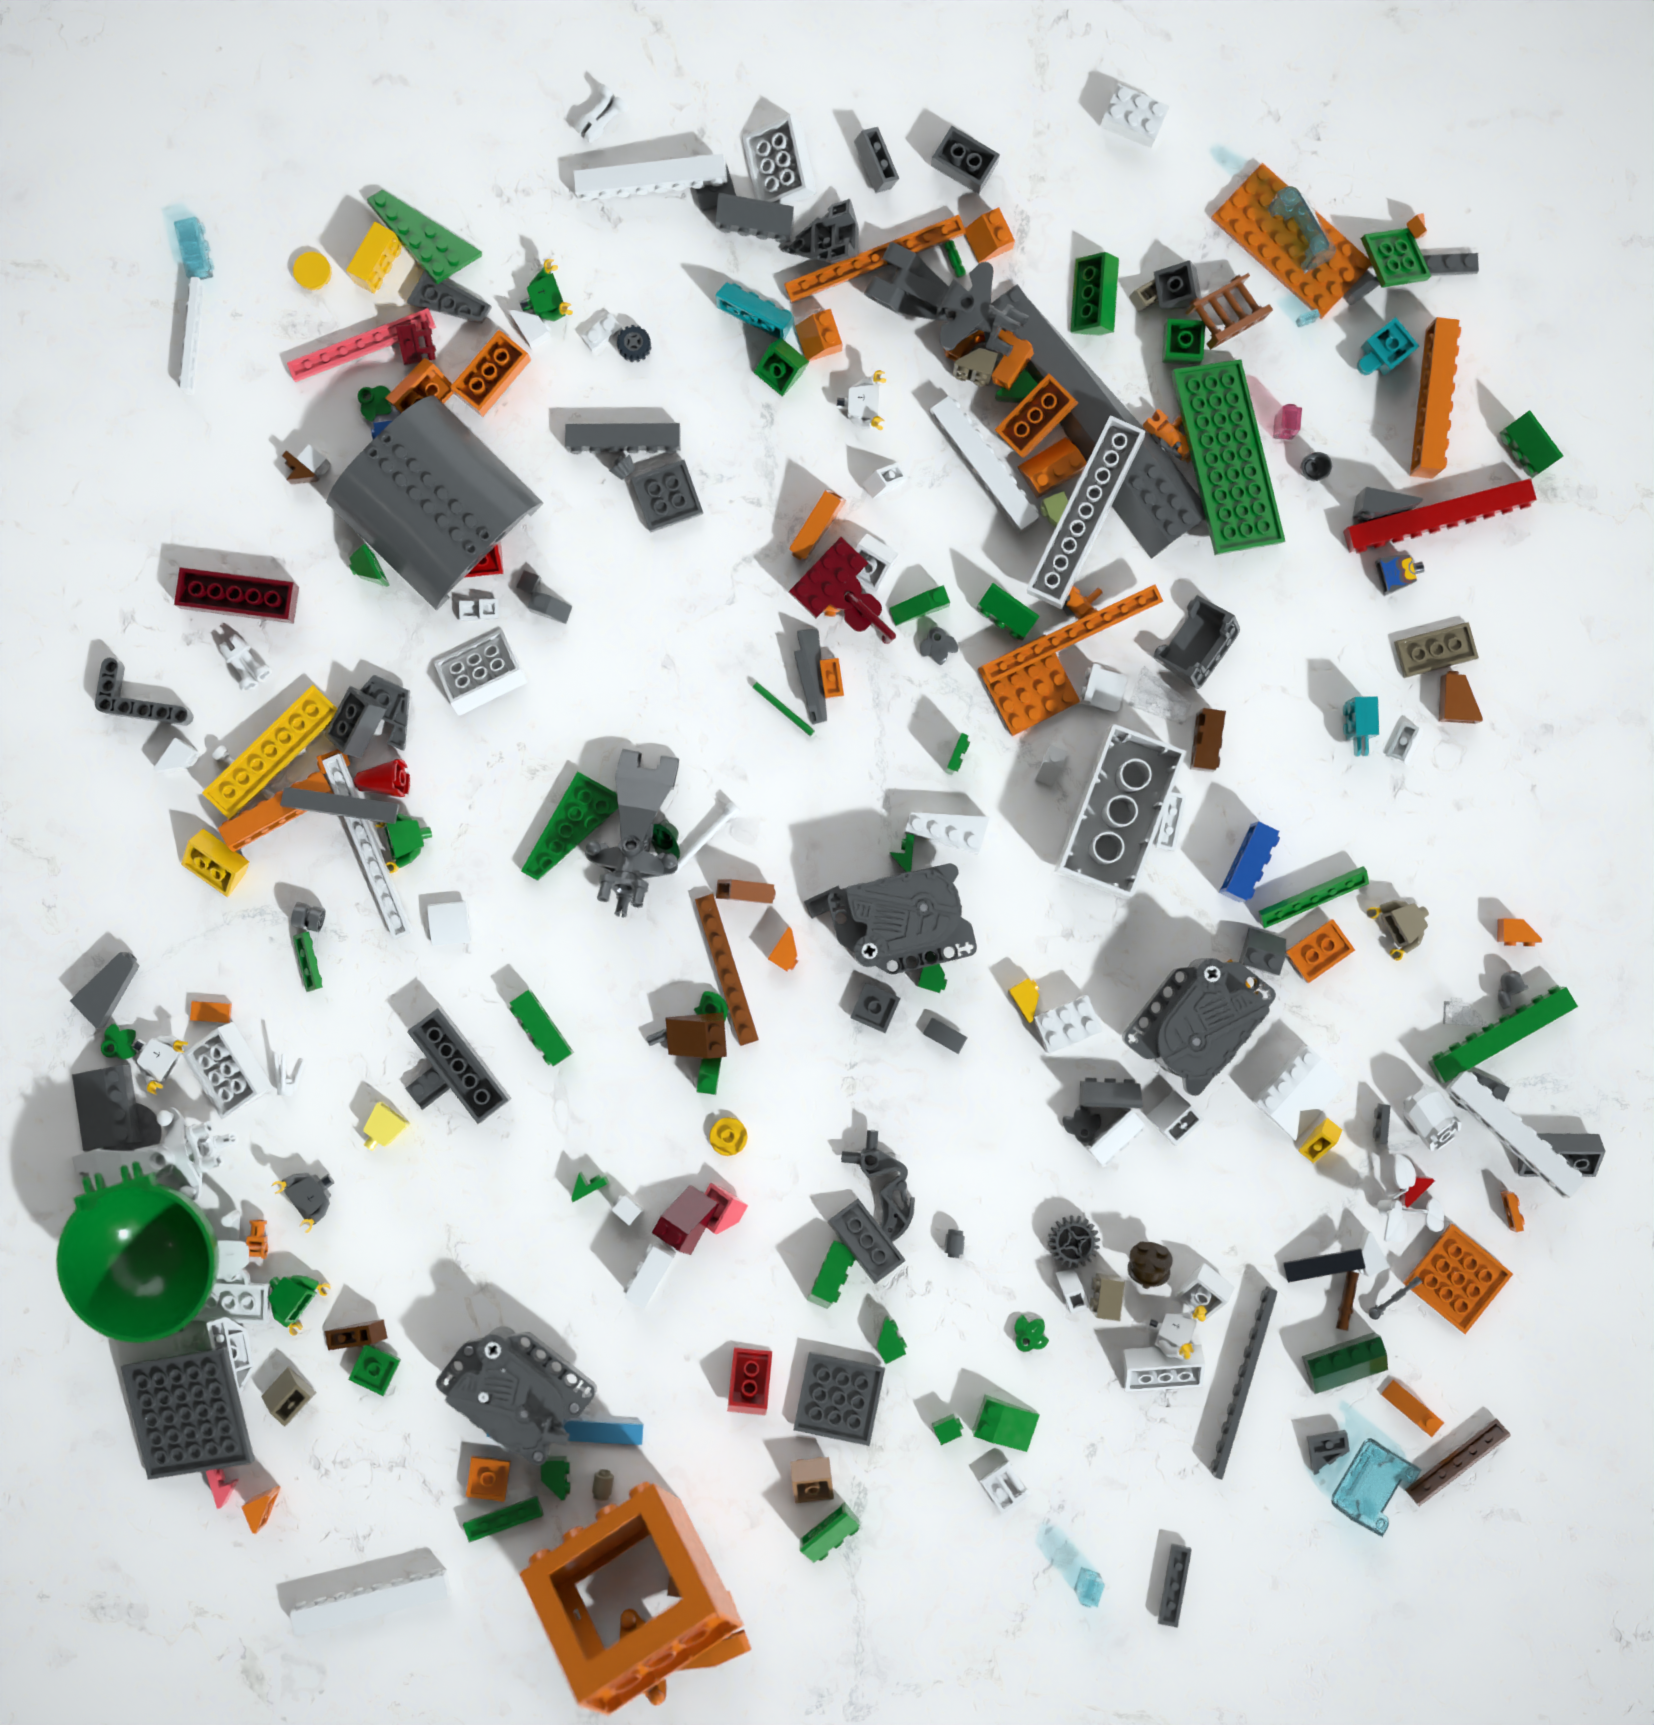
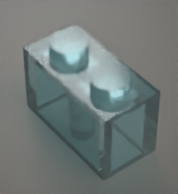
[1074,1567,1105,1608]

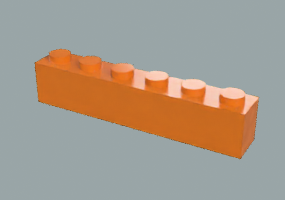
[218,771,335,852]

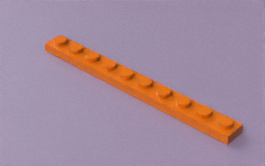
[784,215,966,303]
[981,584,1163,684]

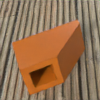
[1497,918,1542,946]

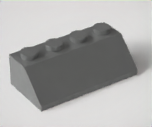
[716,193,794,243]
[1518,1133,1606,1177]

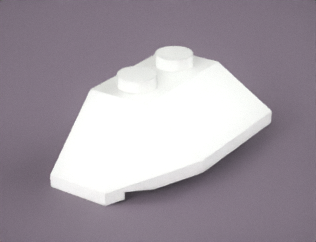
[204,1317,254,1394]

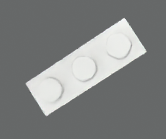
[1155,792,1187,852]

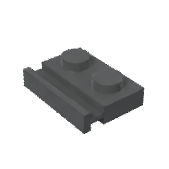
[405,1067,450,1110]

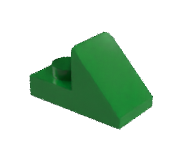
[889,834,914,873]
[571,1171,609,1202]

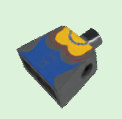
[1375,555,1424,596]

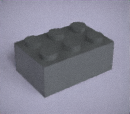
[931,126,1000,194]

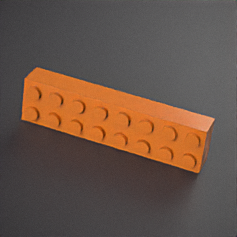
[1410,317,1461,479]

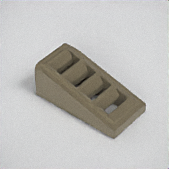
[1129,279,1158,312]

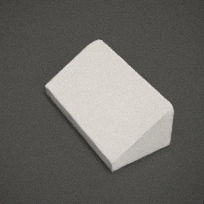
[1387,722,1423,765]

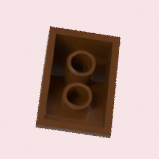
[665,1012,727,1058]

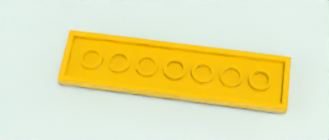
[202,685,338,820]

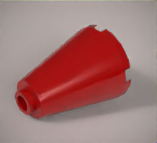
[354,759,410,797]

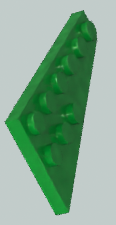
[367,189,482,285]
[521,771,619,881]

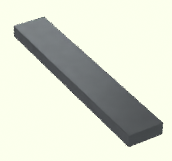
[280,787,399,824]

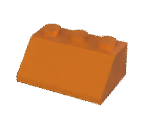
[385,358,454,414]
[1017,437,1087,499]

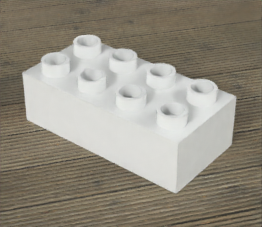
[1054,724,1187,899]

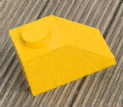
[1008,978,1039,1023]
[1299,1118,1343,1163]

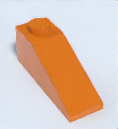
[1381,1380,1445,1437]

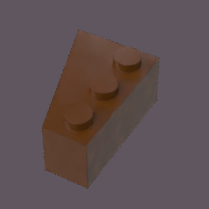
[1190,708,1226,772]

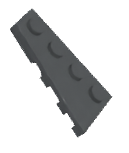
[406,271,492,324]

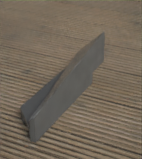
[794,629,827,725]

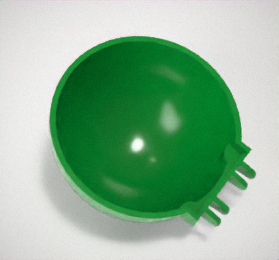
[56,1161,219,1343]

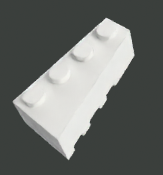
[905,812,990,855]

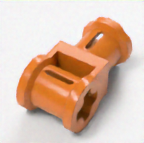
[246,1220,268,1259]

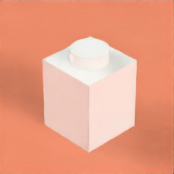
[297,444,330,477]
[612,1194,643,1225]

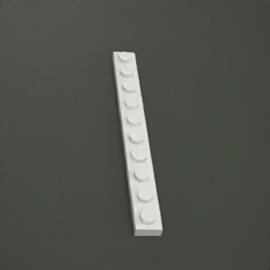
[322,754,413,940]

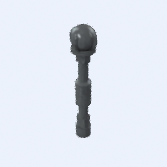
[1369,1276,1422,1320]

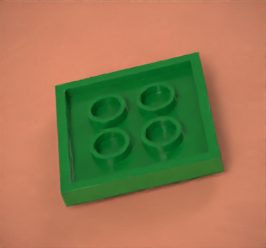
[1361,228,1431,288]

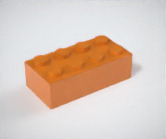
[450,330,531,417]
[995,374,1078,458]

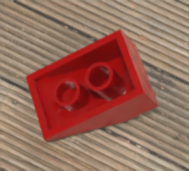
[727,1347,773,1415]

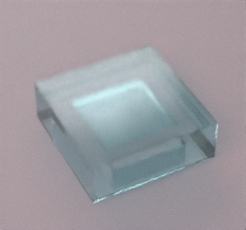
[1295,309,1320,328]

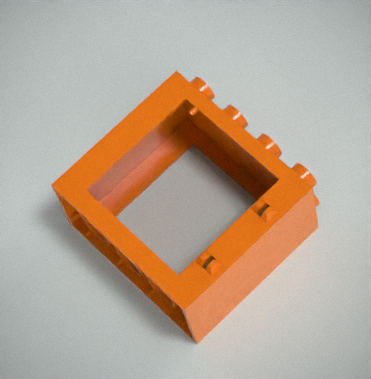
[519,1482,744,1716]

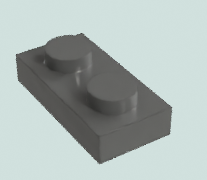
[1373,1103,1391,1144]

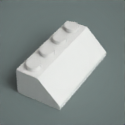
[1123,1344,1206,1392]

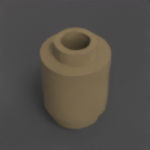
[592,1469,614,1501]

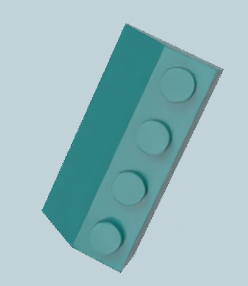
[715,282,794,340]

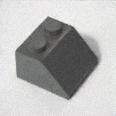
[1154,260,1202,309]
[1239,928,1286,976]

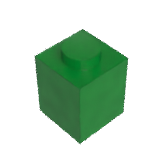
[932,1414,964,1445]

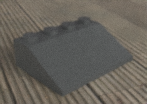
[72,1064,142,1151]

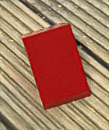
[1399,1176,1435,1208]

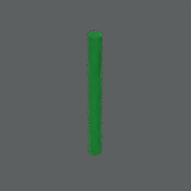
[752,682,815,737]

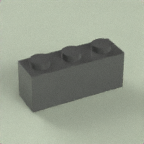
[854,127,900,193]

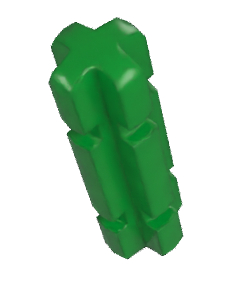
[944,240,966,278]

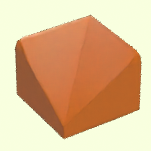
[1406,213,1427,239]

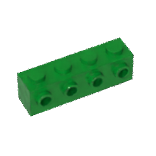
[509,989,574,1067]

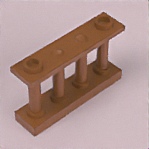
[1185,273,1273,350]

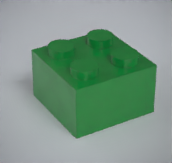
[1162,318,1206,365]

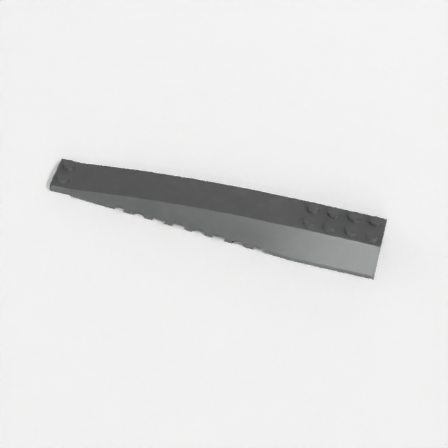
[991,284,1206,559]

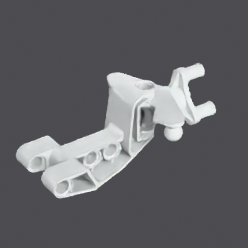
[72,1107,238,1200]

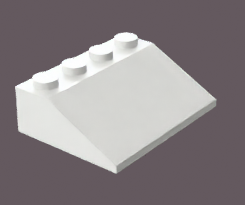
[743,115,817,204]
[434,629,527,716]
[182,1022,273,1120]
[1252,1044,1346,1141]

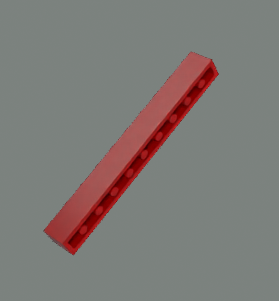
[1343,478,1537,554]

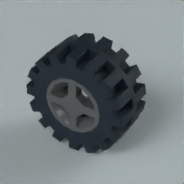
[617,325,651,362]

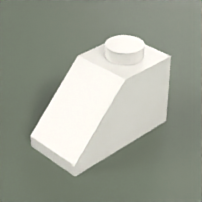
[510,310,551,349]
[862,463,908,499]
[153,738,199,773]
[1358,1230,1390,1277]

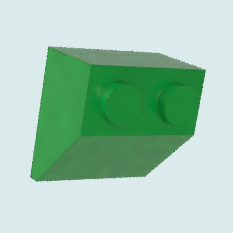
[754,338,810,397]

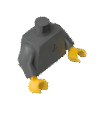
[271,1173,335,1233]

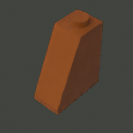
[1439,671,1483,724]
[716,879,776,904]

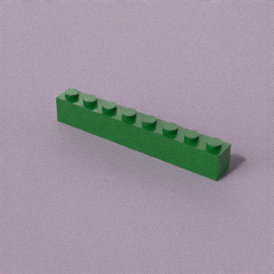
[1428,985,1578,1083]

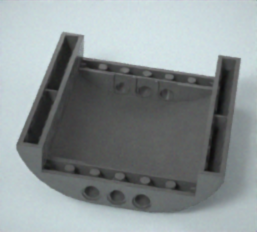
[326,395,544,611]

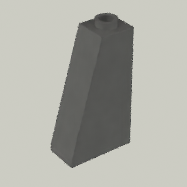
[70,952,140,1029]

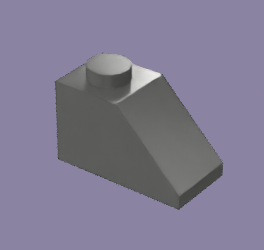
[527,590,573,624]

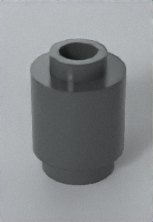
[944,1229,965,1258]

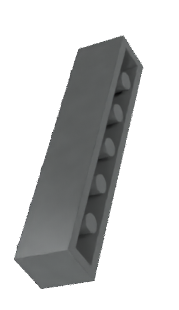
[565,423,681,454]

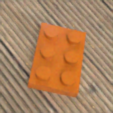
[1286,919,1355,983]

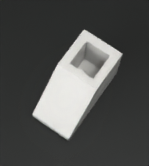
[1055,1267,1089,1314]

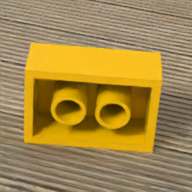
[346,221,402,294]

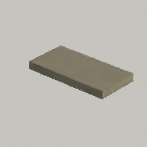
[1394,622,1479,678]

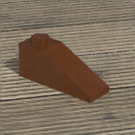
[324,1319,388,1350]

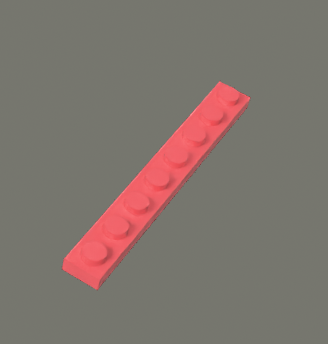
[287,308,436,382]

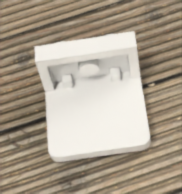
[1080,663,1127,712]

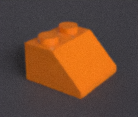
[965,207,1015,264]
[795,308,842,361]

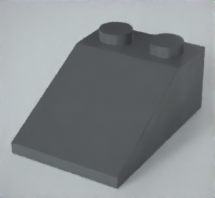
[1352,487,1423,523]

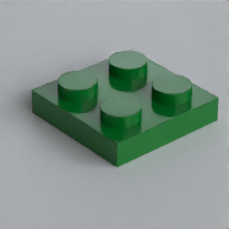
[945,733,970,775]
[348,1345,402,1396]

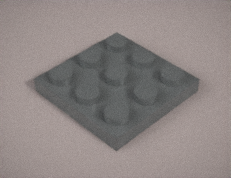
[631,459,704,533]

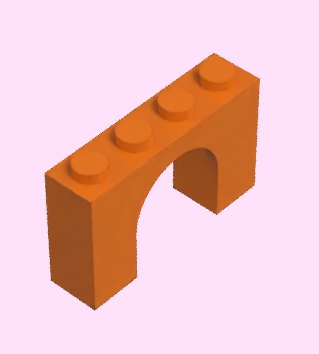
[944,329,1034,390]

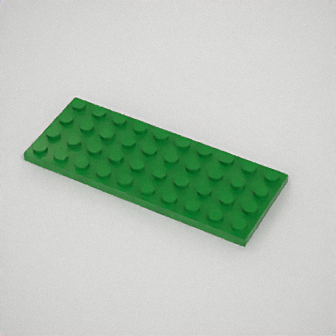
[1171,359,1286,555]

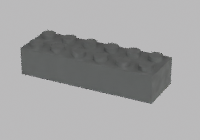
[407,1008,512,1124]

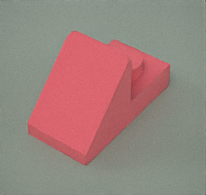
[206,1469,239,1509]

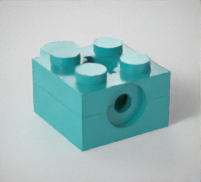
[1357,317,1420,376]
[1343,696,1379,757]

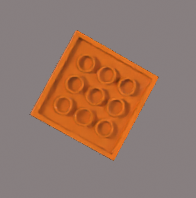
[977,634,1080,737]
[1403,1223,1513,1334]

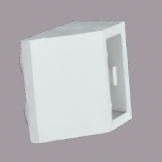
[1146,1090,1205,1146]

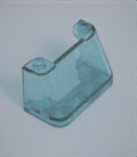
[1268,186,1336,273]
[1331,1438,1422,1537]

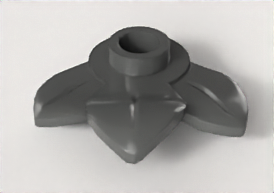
[920,627,958,665]
[1062,1105,1101,1143]

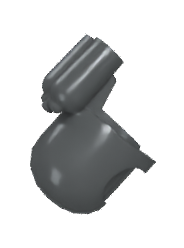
[1497,971,1529,1009]

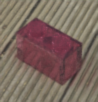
[1273,404,1302,440]

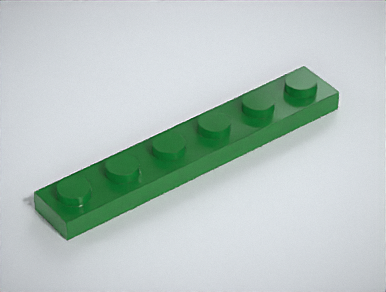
[1258,866,1369,929]

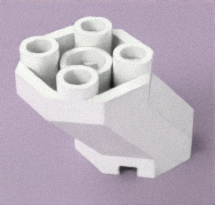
[1403,1084,1461,1151]

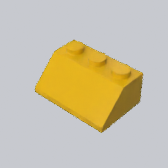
[181,829,250,897]

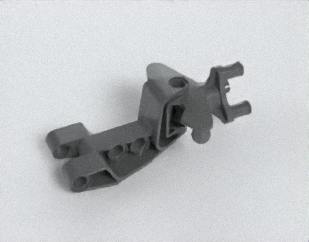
[864,242,1029,357]
[585,749,679,917]

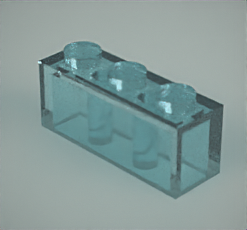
[174,216,215,281]

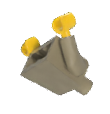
[1367,900,1429,961]

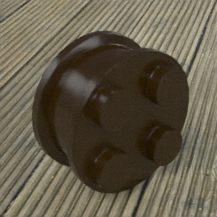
[1127,1241,1173,1289]

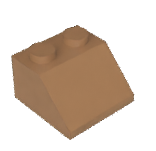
[790,1457,834,1503]

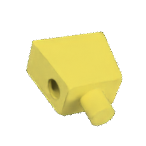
[363,1102,411,1151]

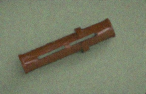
[1336,1271,1360,1331]

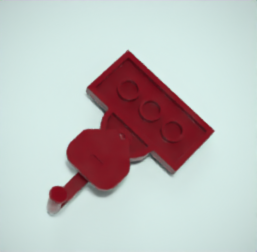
[788,537,896,644]

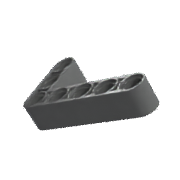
[95,657,193,726]

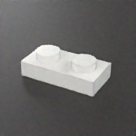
[581,313,622,352]

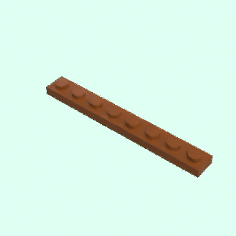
[695,894,759,1046]

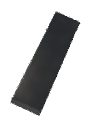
[1283,1248,1366,1283]

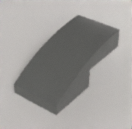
[923,1017,968,1054]

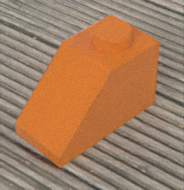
[768,927,798,971]

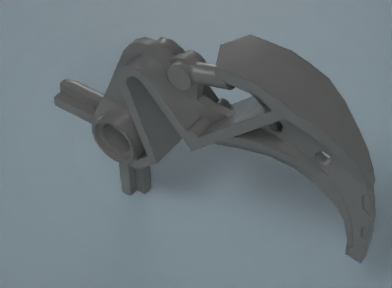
[841,1130,915,1242]

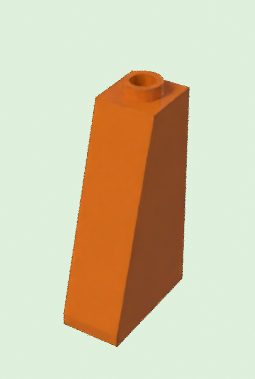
[789,490,847,560]

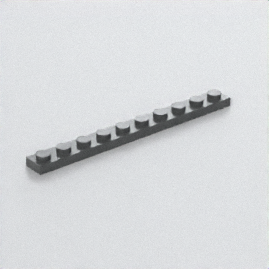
[1210,1286,1278,1480]

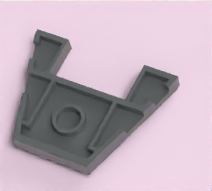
[360,675,410,751]

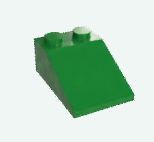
[972,1394,1040,1452]

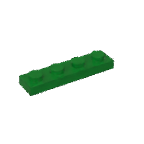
[463,1495,544,1543]

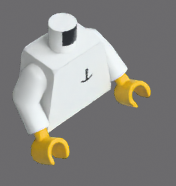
[837,370,886,430]
[133,1036,188,1095]
[1147,1305,1207,1361]

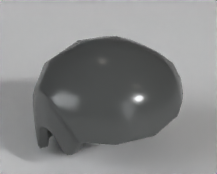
[1300,452,1333,482]

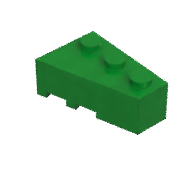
[806,1240,855,1309]

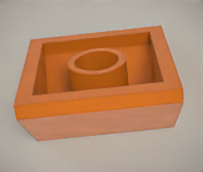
[241,1486,281,1534]

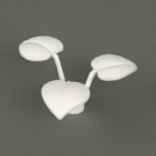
[1378,1154,1444,1242]

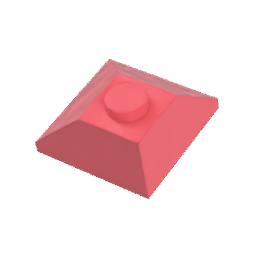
[705,1183,748,1234]

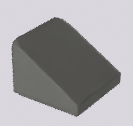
[516,570,542,594]

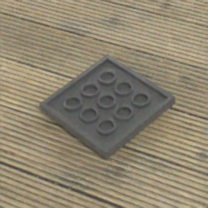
[793,1352,885,1446]

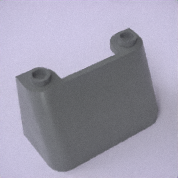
[1153,595,1240,689]

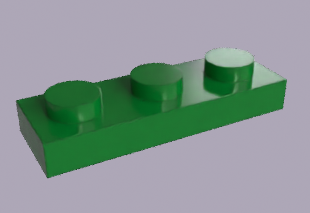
[293,932,323,992]

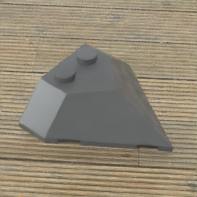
[781,199,859,263]

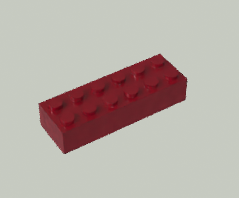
[174,567,299,624]

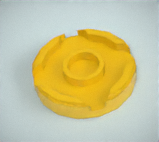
[293,252,332,290]
[709,1117,748,1156]

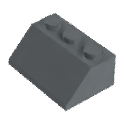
[324,686,387,758]
[1079,1077,1143,1108]

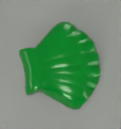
[694,991,728,1022]

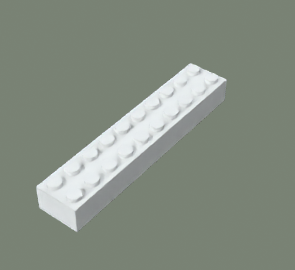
[1026,415,1145,609]

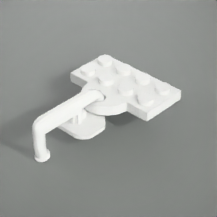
[192,1210,270,1325]

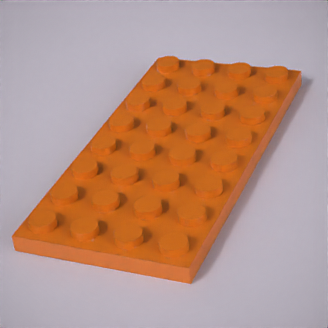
[1211,162,1372,319]

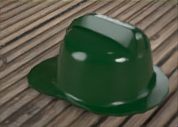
[652,819,680,861]

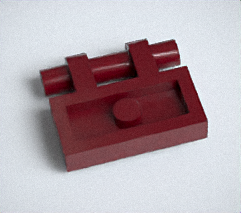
[396,321,436,365]

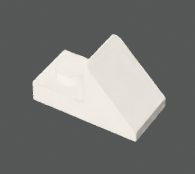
[1035,744,1067,787]

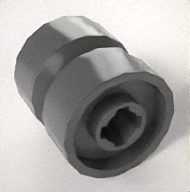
[291,902,326,932]

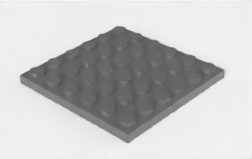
[121,1347,255,1480]

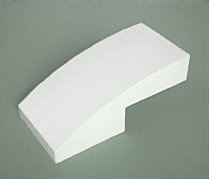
[458,599,499,621]

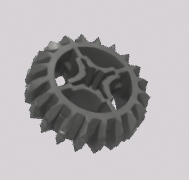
[1047,1215,1100,1268]

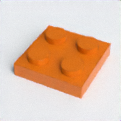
[466,1456,511,1502]

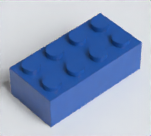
[1219,821,1280,903]

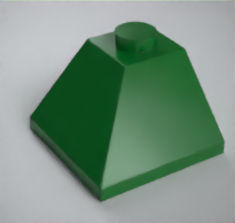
[349,544,390,587]

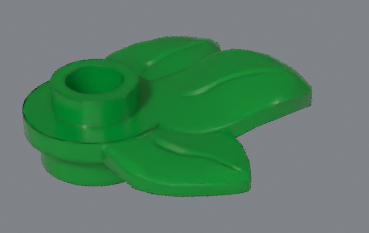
[357,385,392,422]
[101,1023,137,1060]
[1014,1315,1049,1352]

